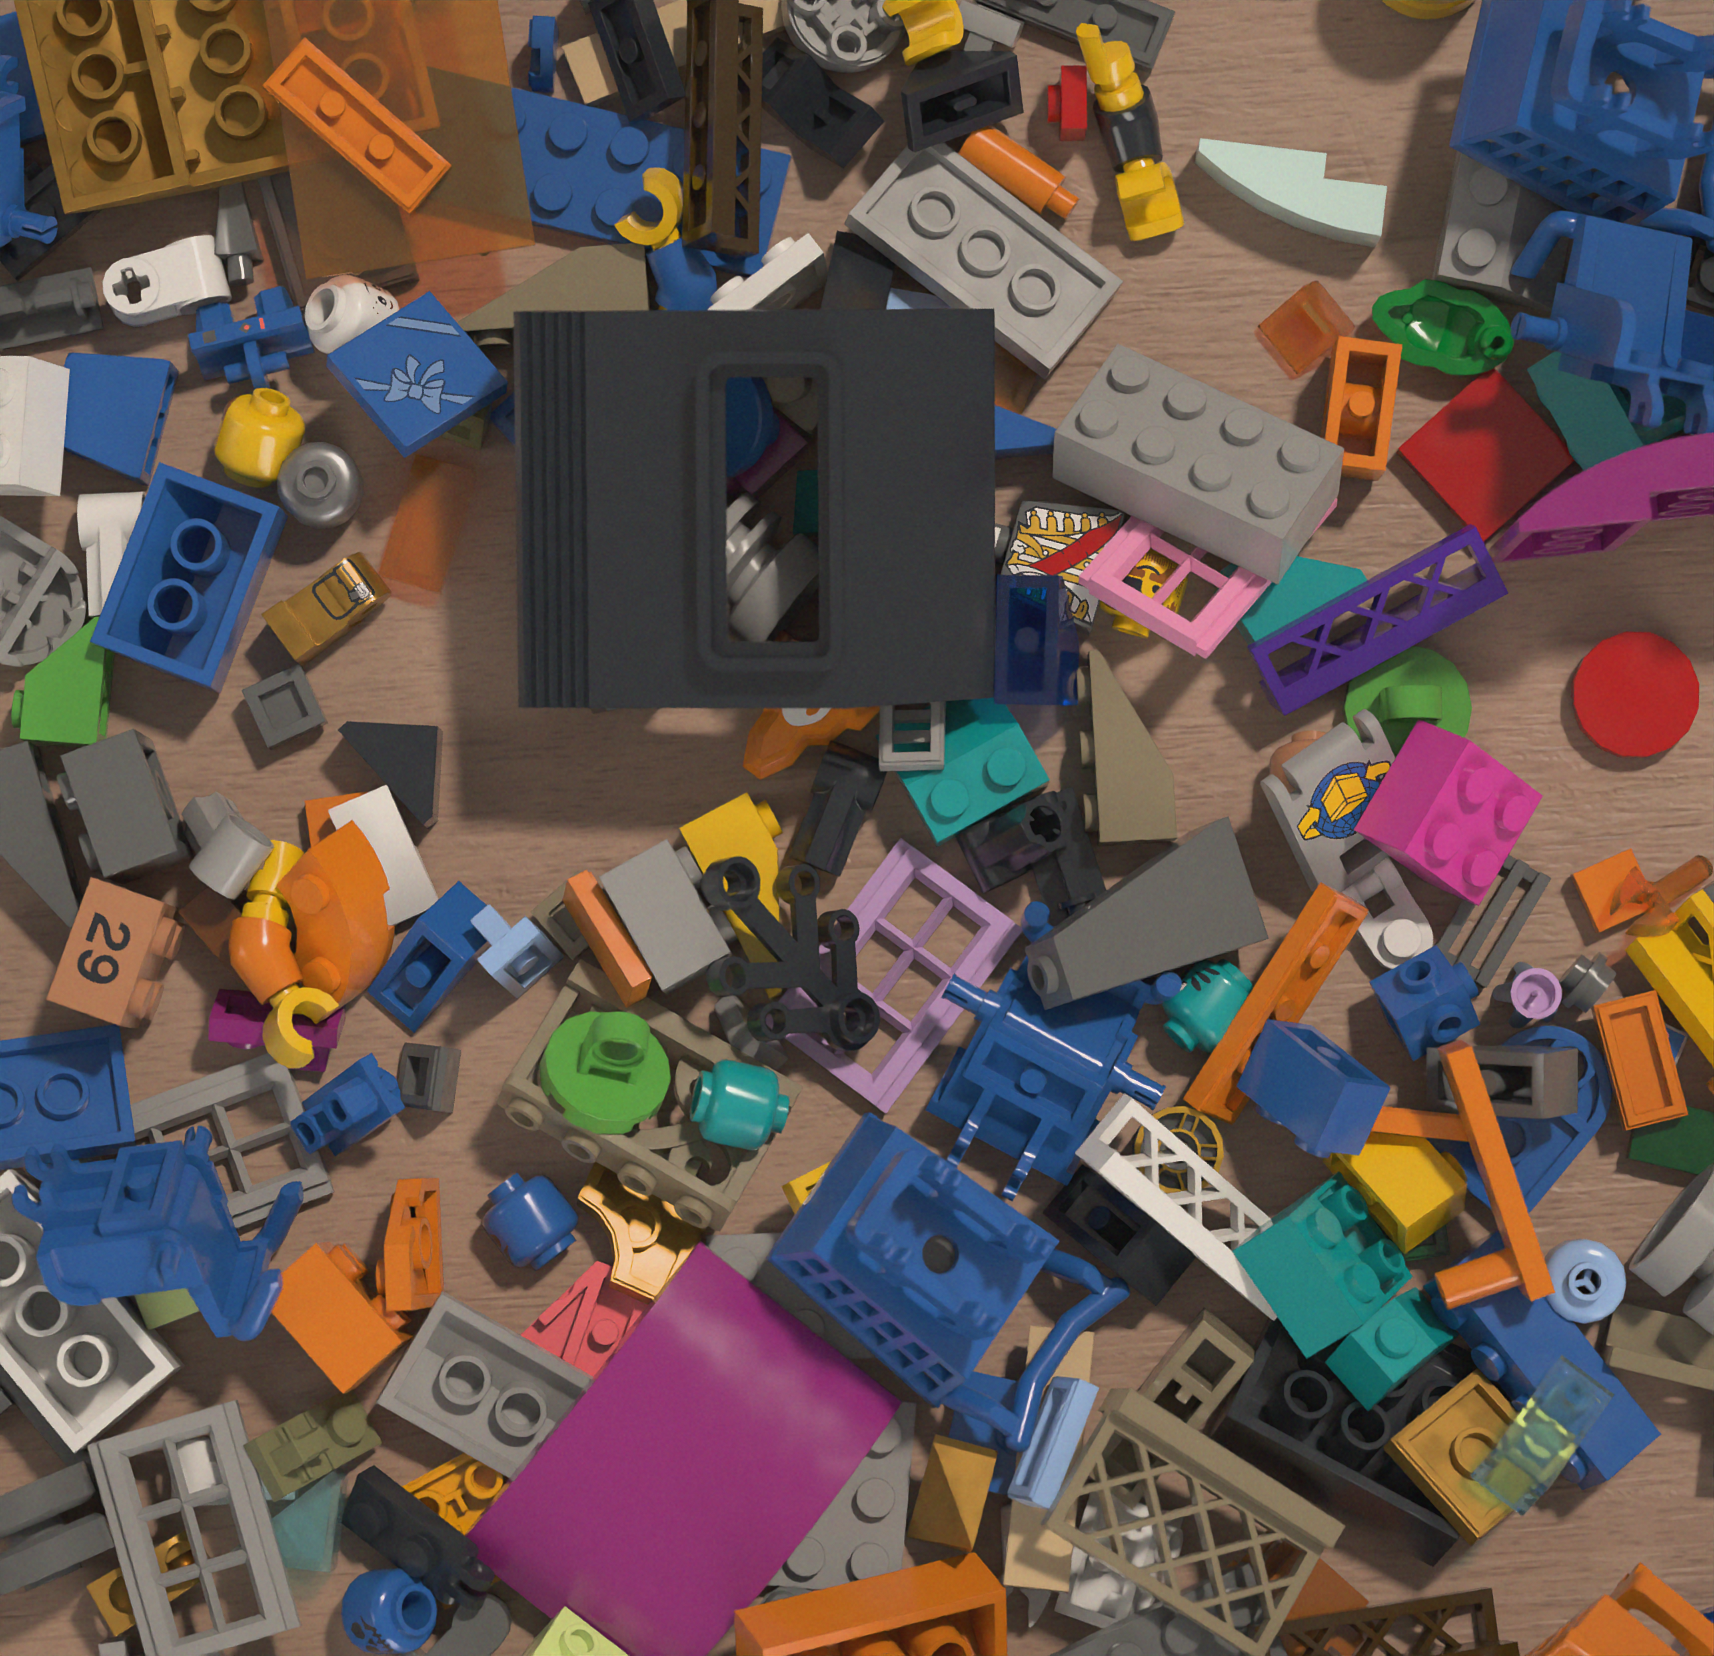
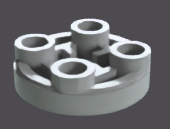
[781,0,906,73]

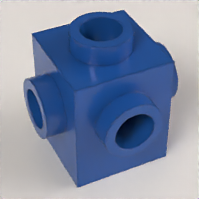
[1369,945,1480,1061]

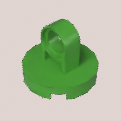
[1342,646,1472,758]
[539,1011,671,1135]

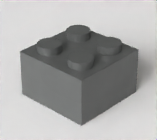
[57,729,194,885]

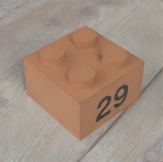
[46,877,186,1029]

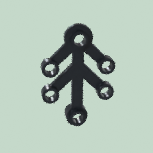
[701,856,880,1052]

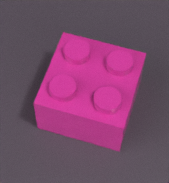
[1354,719,1543,906]

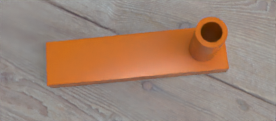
[1434,1040,1556,1310]

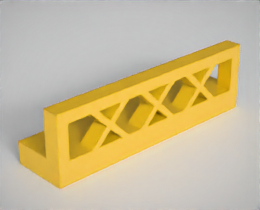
[1625,889,1714,1067]

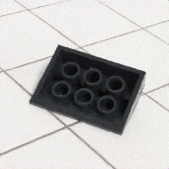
[1208,1306,1512,1567]

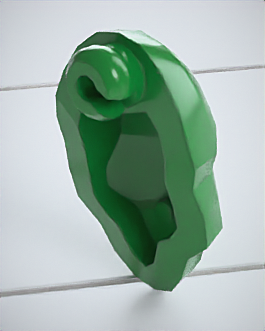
[1372,279,1514,375]

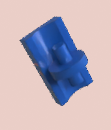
[188,286,315,389]
[290,1053,406,1156]

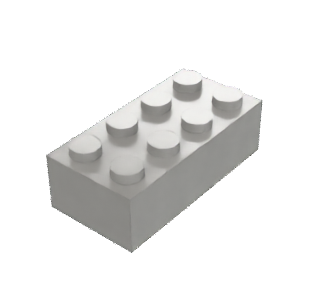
[1052,344,1344,584]

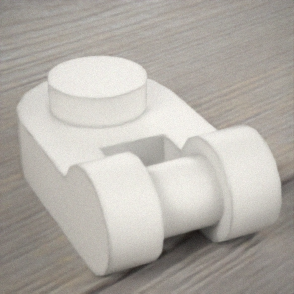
[1341,856,1433,970]

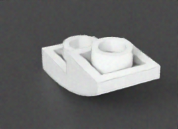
[328,785,439,926]

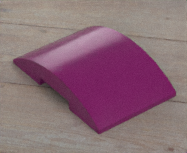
[1488,433,1714,563]
[464,1241,902,1656]

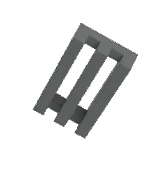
[1436,855,1551,988]

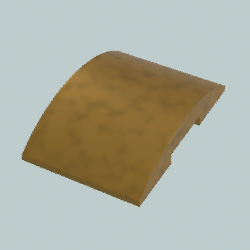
[14,0,441,214]

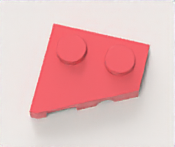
[521,1260,648,1377]

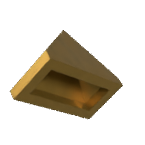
[907,1434,998,1553]

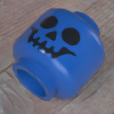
[482,1173,578,1271]
[341,1568,437,1654]

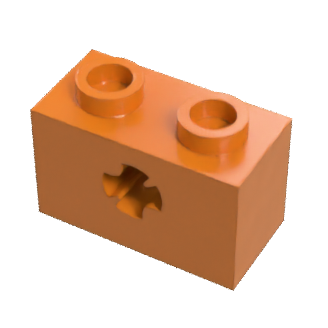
[1320,336,1402,481]

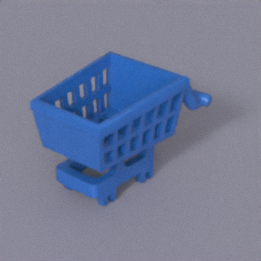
[1449,0,1714,253]
[766,1112,1130,1452]

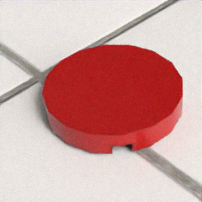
[1571,631,1699,758]

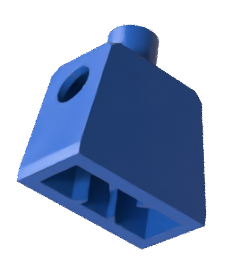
[64,353,179,486]

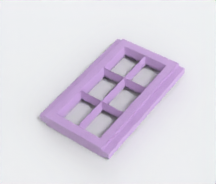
[765,838,1022,1113]

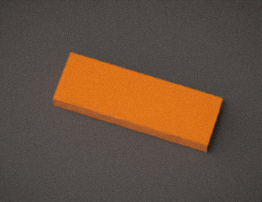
[262,37,452,216]

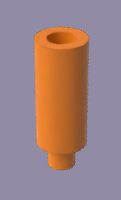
[958,125,1080,220]

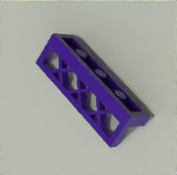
[1246,524,1508,716]

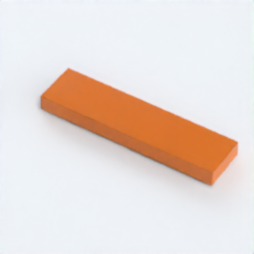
[1183,882,1369,1125]

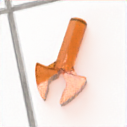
[1609,855,1713,937]

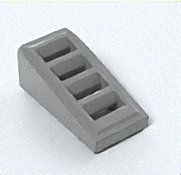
[879,701,946,771]

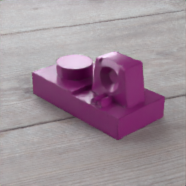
[208,989,346,1072]

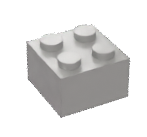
[599,839,738,995]

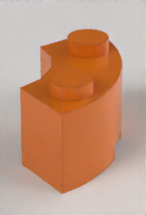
[276,820,395,1014]

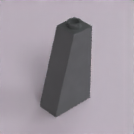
[1025,816,1269,1010]

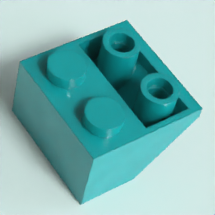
[1232,1171,1413,1358]

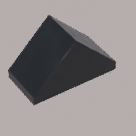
[901,51,1024,153]
[338,721,443,829]

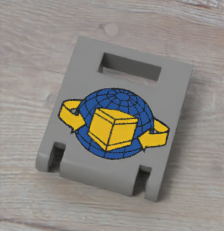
[1260,708,1395,892]

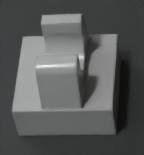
[959,0,1025,51]

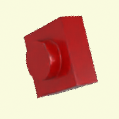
[1047,65,1087,141]

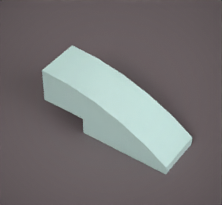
[1195,138,1387,248]

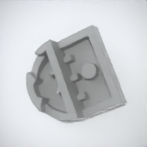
[0,516,86,667]

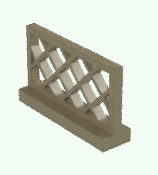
[1040,1388,1345,1656]

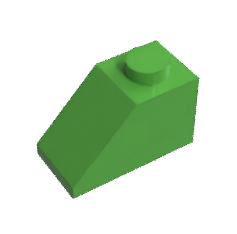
[11,617,115,748]

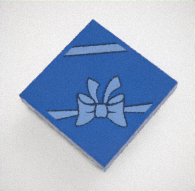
[326,291,508,458]

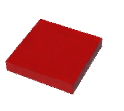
[1396,368,1575,542]

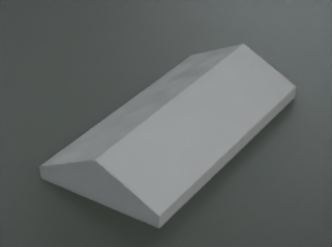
[376,1291,593,1478]

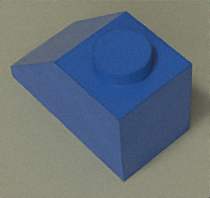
[367,881,490,1033]

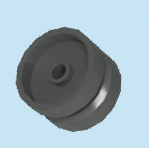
[0,1461,115,1596]

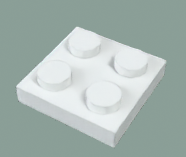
[707,233,828,310]

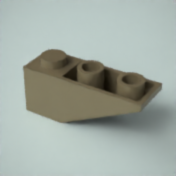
[457,243,651,350]
[1075,650,1177,846]

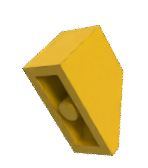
[1323,1132,1467,1254]

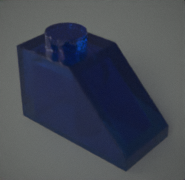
[994,575,1079,706]

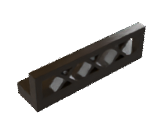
[682,0,763,258]
[1247,1587,1520,1656]

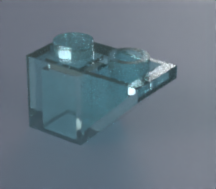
[1470,1355,1614,1516]

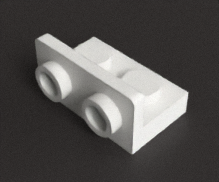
[1054,1491,1183,1629]

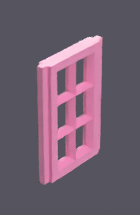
[1079,498,1338,659]

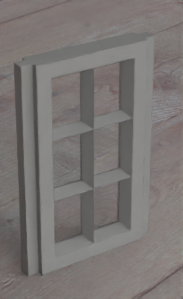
[76,1053,335,1229]
[87,1400,302,1656]

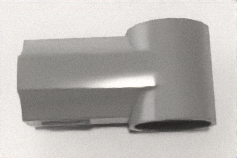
[181,792,274,899]

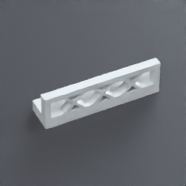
[1075,1093,1277,1321]

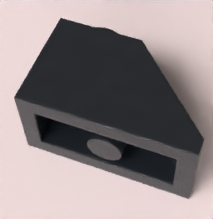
[1042,1164,1196,1306]

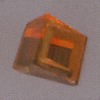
[1258,280,1355,375]

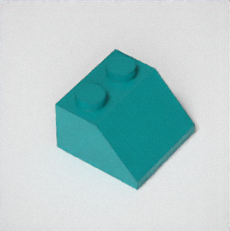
[1527,351,1686,471]
[875,689,1050,847]

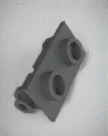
[0,267,104,351]

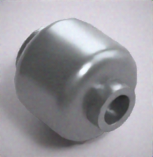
[277,442,364,529]

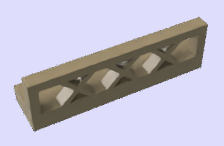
[1600,1302,1714,1390]

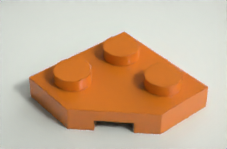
[376,1178,444,1311]

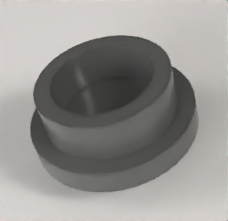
[1559,952,1617,1013]

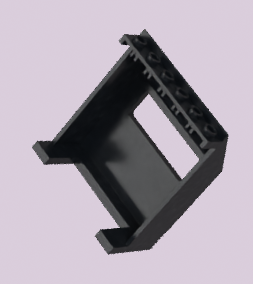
[514,308,995,708]

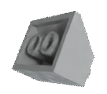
[1431,131,1573,312]

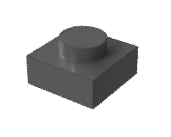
[241,664,328,750]

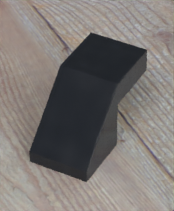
[762,37,885,169]

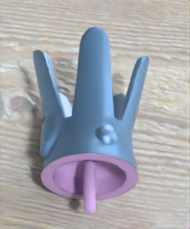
[1492,962,1562,1028]

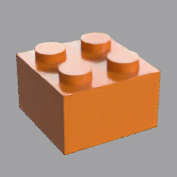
[272,1241,412,1394]

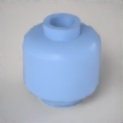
[1544,1239,1627,1323]

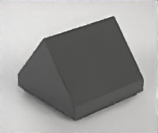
[398,1042,462,1113]

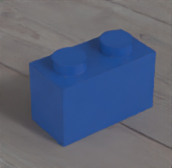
[1236,1019,1391,1158]

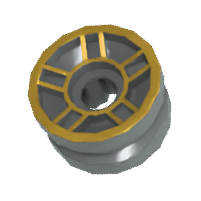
[1132,1106,1224,1194]

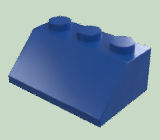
[90,462,288,693]

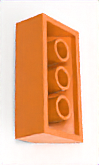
[734,1552,1007,1656]

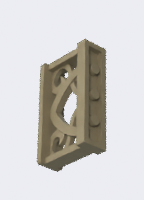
[497,959,803,1231]

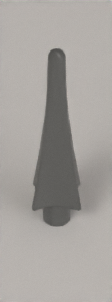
[214,182,264,286]

